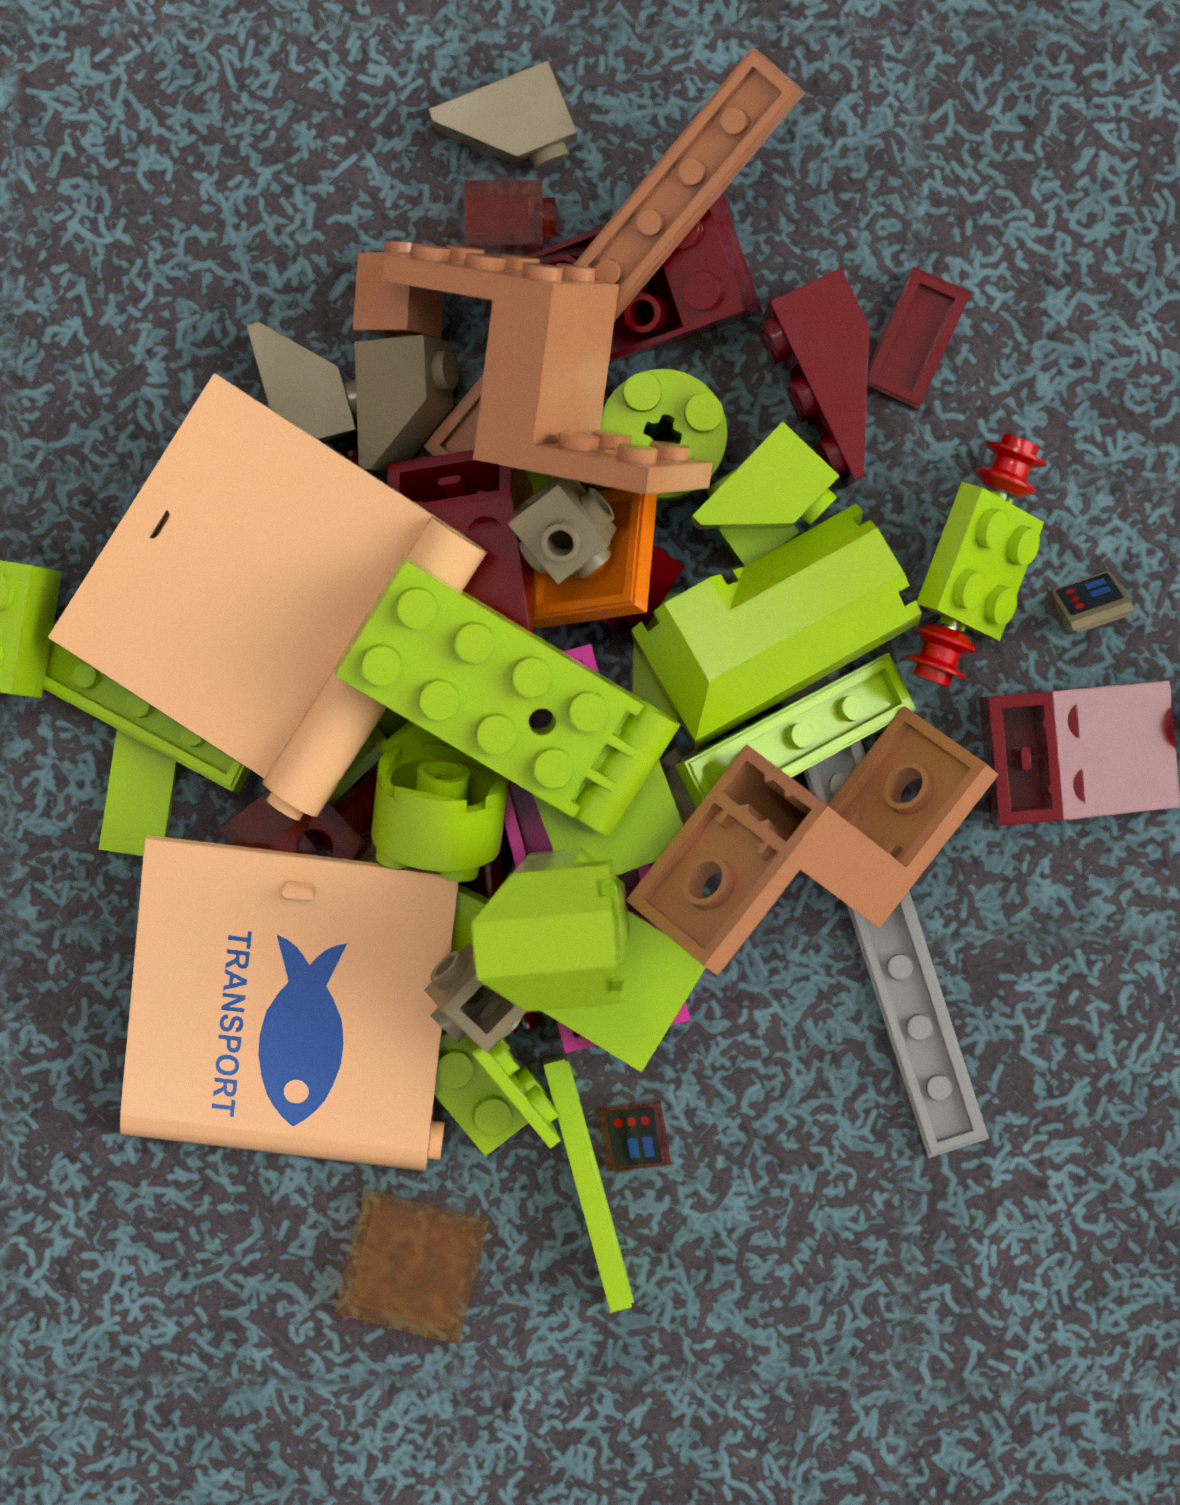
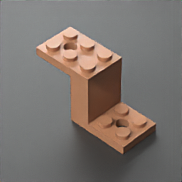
[381,244,713,494]
[626,706,999,976]

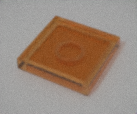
[335,1188,490,1344]

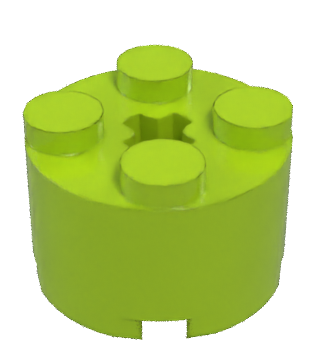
[600,369,727,503]
[371,741,509,882]

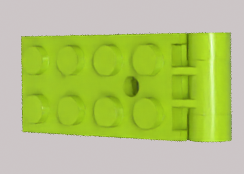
[334,555,681,837]

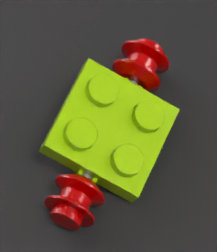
[905,434,1047,688]

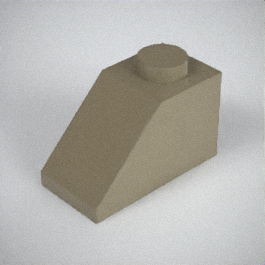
[428,60,577,170]
[246,322,358,444]
[354,334,459,476]

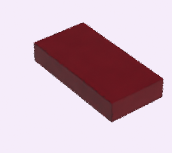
[867,266,971,410]

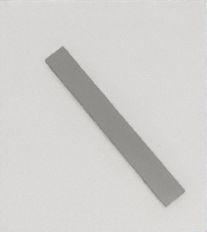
[781,670,989,1158]

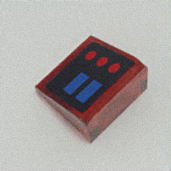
[597,1097,671,1171]

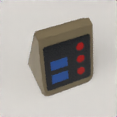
[1052,571,1134,635]

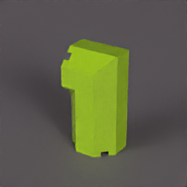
[631,503,922,749]
[471,848,630,1012]

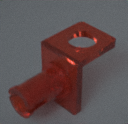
[270,772,377,860]

